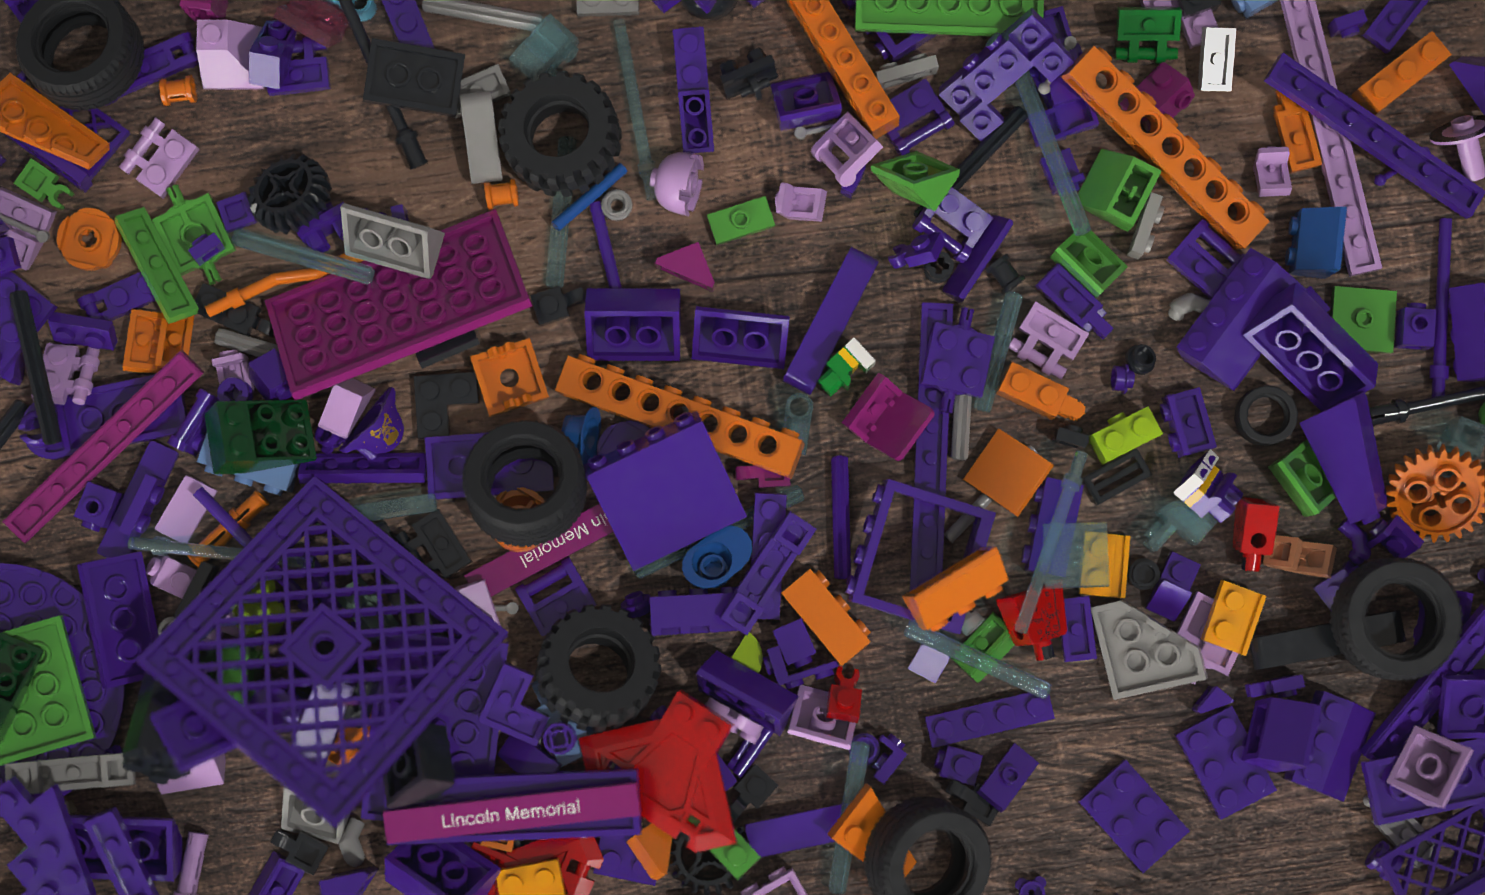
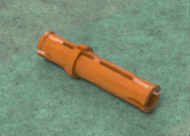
[187,490,270,568]

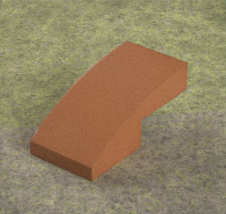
[1263,535,1337,579]

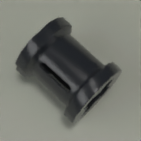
[924,251,954,283]
[985,253,1026,295]

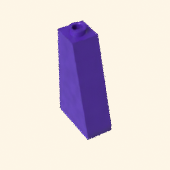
[1300,392,1387,525]

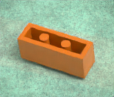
[1351,31,1452,115]
[781,569,871,666]

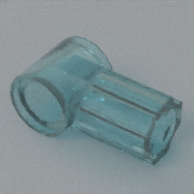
[783,393,813,455]

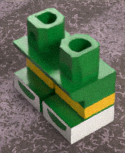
[818,338,876,397]

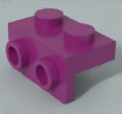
[1120,62,1195,133]

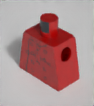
[1233,497,1280,572]
[996,583,1067,661]

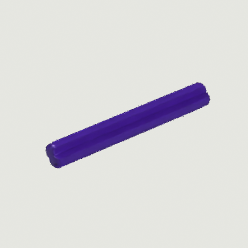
[831,455,851,579]

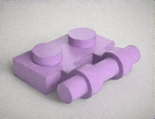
[119,118,200,199]
[1007,302,1089,379]
[31,343,100,405]

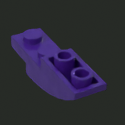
[672,26,714,153]

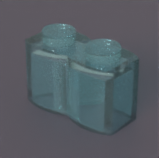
[509,14,580,82]

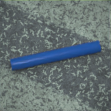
[551,163,627,231]

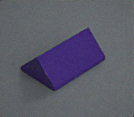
[692,306,790,369]
[696,651,799,736]

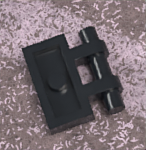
[394,509,473,578]

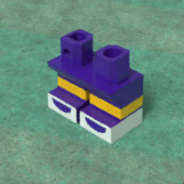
[1173,449,1244,523]

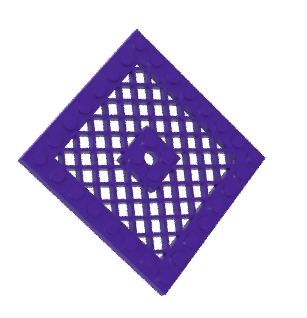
[136,476,508,829]

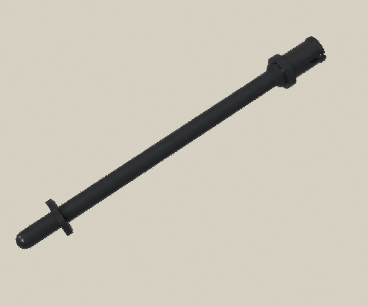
[338,0,428,170]
[1369,386,1485,426]

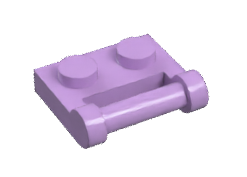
[811,111,883,187]

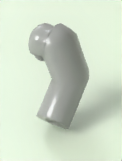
[1168,293,1211,321]
[339,818,365,867]

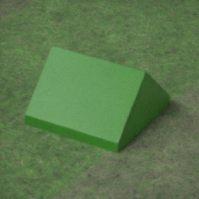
[871,151,960,211]
[1050,224,1128,298]
[1268,439,1336,517]

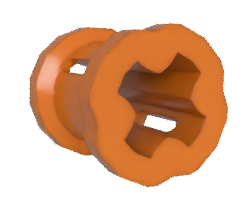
[159,75,197,106]
[484,178,519,210]

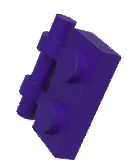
[267,36,331,96]

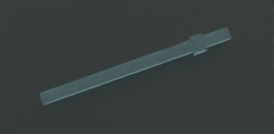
[613,19,657,201]
[1014,451,1088,634]
[128,536,315,569]

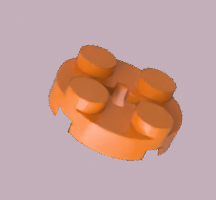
[57,208,122,271]

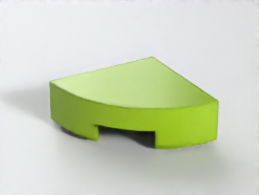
[732,632,763,674]

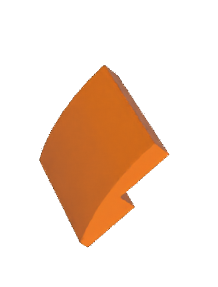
[123,309,195,373]
[963,429,1054,517]

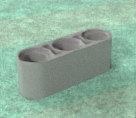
[460,91,503,184]

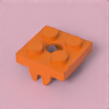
[470,338,549,417]

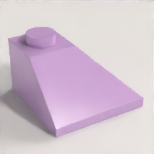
[196,20,266,90]

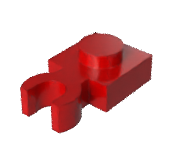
[826,666,862,723]

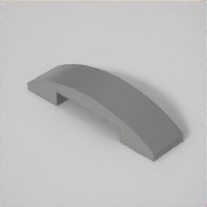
[5,753,136,794]

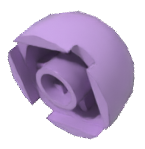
[650,152,704,216]

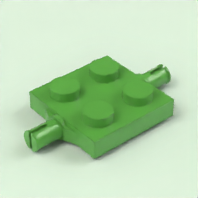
[152,184,236,285]

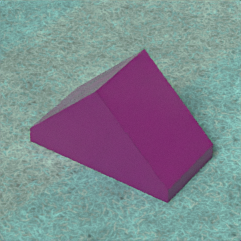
[655,242,715,292]

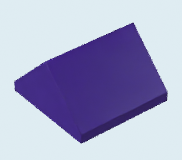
[770,72,842,131]
[319,865,379,895]

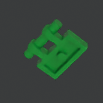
[1114,7,1182,63]

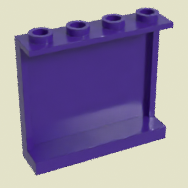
[583,411,747,571]

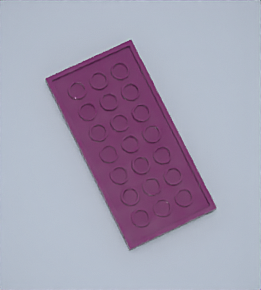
[265,209,532,401]

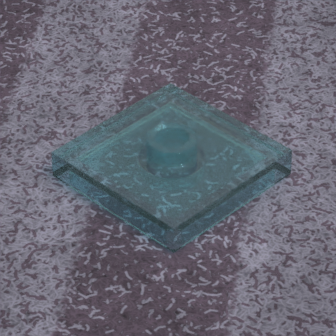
[1043,522,1110,589]

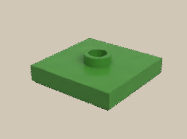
[1330,286,1397,354]

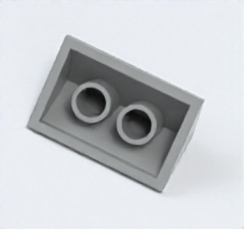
[340,203,445,279]

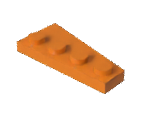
[0,73,110,170]

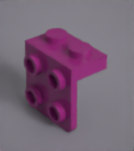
[842,373,935,461]

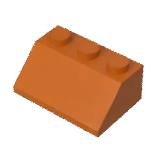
[901,547,1008,632]

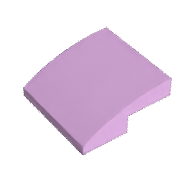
[0,187,56,270]

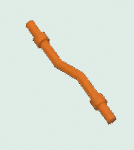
[205,253,364,317]

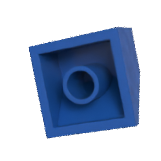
[1285,206,1347,279]

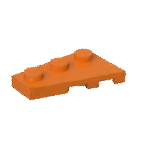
[827,784,917,877]

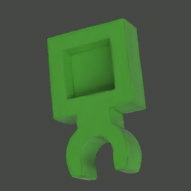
[13,158,74,210]

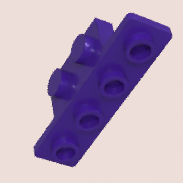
[97,441,179,558]

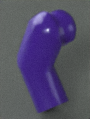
[1337,518,1371,565]

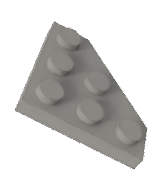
[1091,600,1208,700]

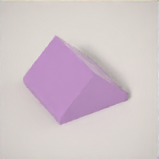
[787,685,856,750]
[1386,726,1473,808]

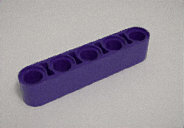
[783,247,879,395]

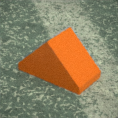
[626,823,672,880]

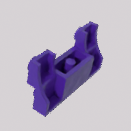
[1027,6,1099,147]
[939,8,1075,141]

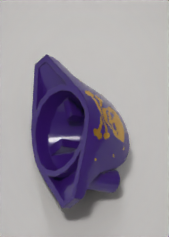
[339,387,404,461]

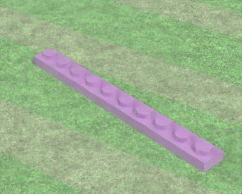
[1280,0,1382,277]

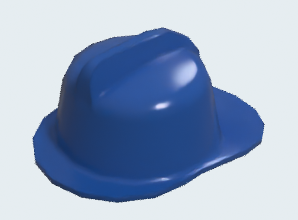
[561,407,601,482]
[682,525,752,588]

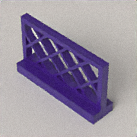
[2,71,130,193]
[1376,803,1485,895]

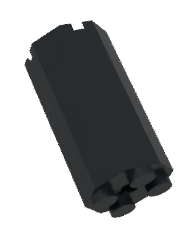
[122,649,217,784]

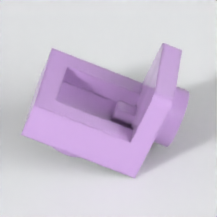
[1253,146,1292,197]
[775,182,827,222]
[211,350,255,393]
[146,551,197,599]

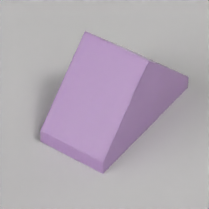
[318,378,375,440]

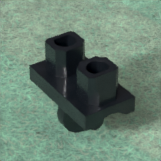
[720,47,779,101]

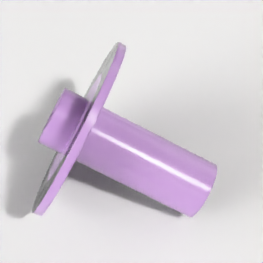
[1429,115,1485,181]

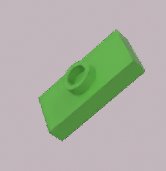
[707,196,775,246]

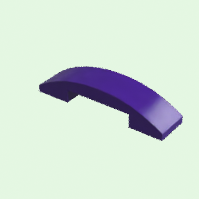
[720,511,816,635]

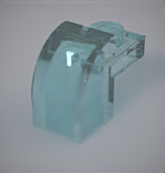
[1436,416,1485,484]
[1143,501,1218,552]

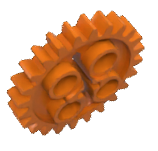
[1385,444,1485,543]

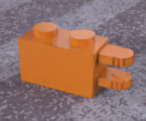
[995,362,1086,421]

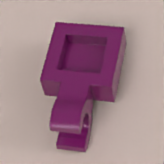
[735,466,790,488]

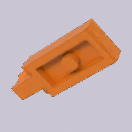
[1273,90,1322,174]

